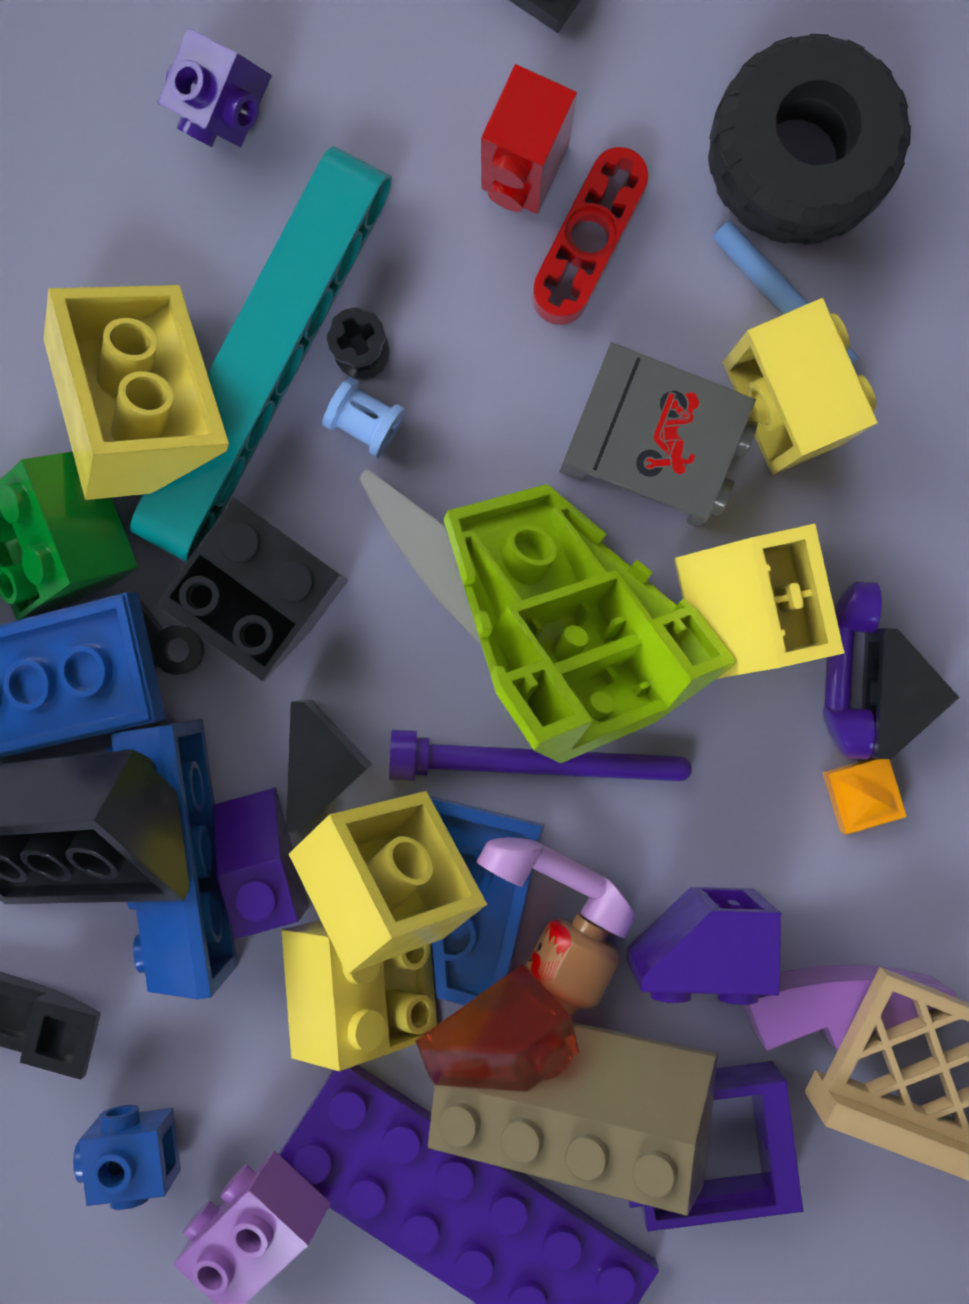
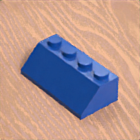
[106,719,238,1000]

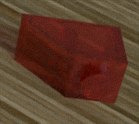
[415,964,579,1092]

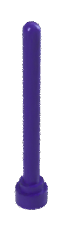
[389,729,692,781]

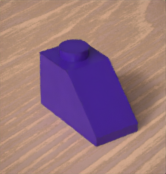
[213,787,309,940]

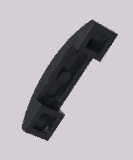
[0,972,101,1080]

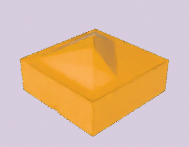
[822,757,907,835]

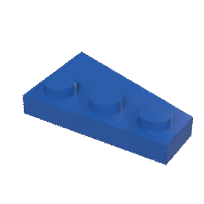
[429,795,545,1015]

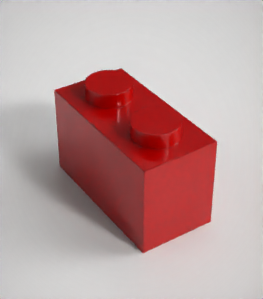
[481,64,577,214]

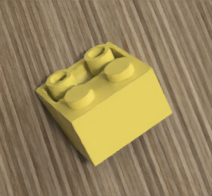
[674,524,844,679]
[281,920,438,1071]

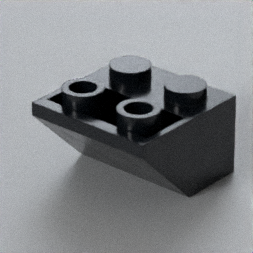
[156,497,348,681]

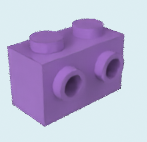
[173,1150,331,1304]

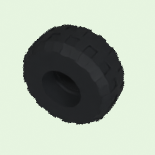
[708,33,911,245]

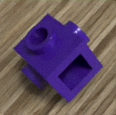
[157,28,272,148]

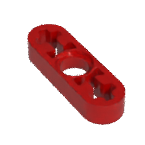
[532,147,648,325]

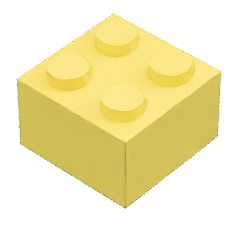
[722,298,878,476]
[289,791,487,975]

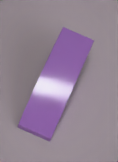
[743,964,957,1051]

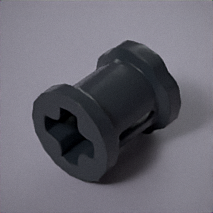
[327,307,390,380]

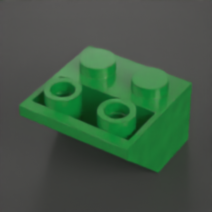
[0,451,139,621]

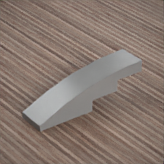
[359,468,481,645]

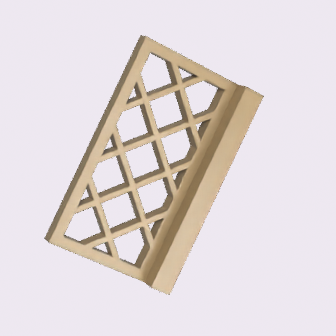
[804,967,969,1181]

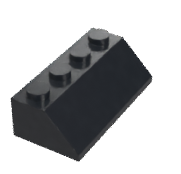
[0,749,190,904]

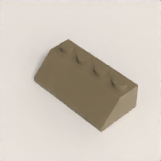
[428,1006,718,1216]

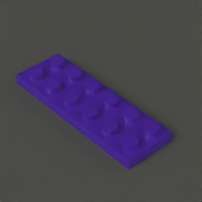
[278,1065,659,1304]

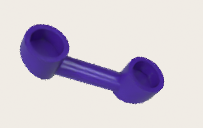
[822,581,882,760]

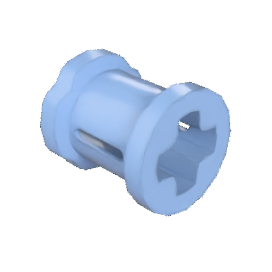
[322,376,406,459]

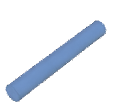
[712,219,859,363]

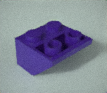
[626,887,781,1005]

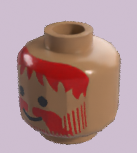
[526,913,620,1015]

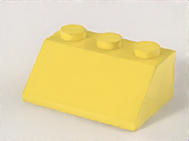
[43,285,229,500]

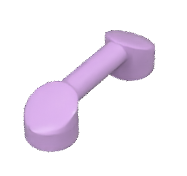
[476,837,635,938]

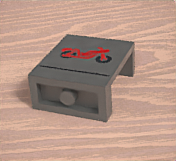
[560,342,758,527]

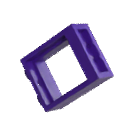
[628,1061,804,1232]

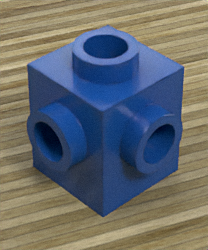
[73,1105,181,1210]

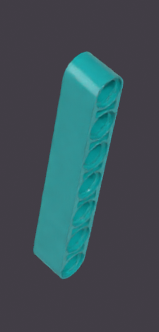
[130,146,392,562]

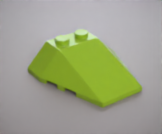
[444,484,737,763]

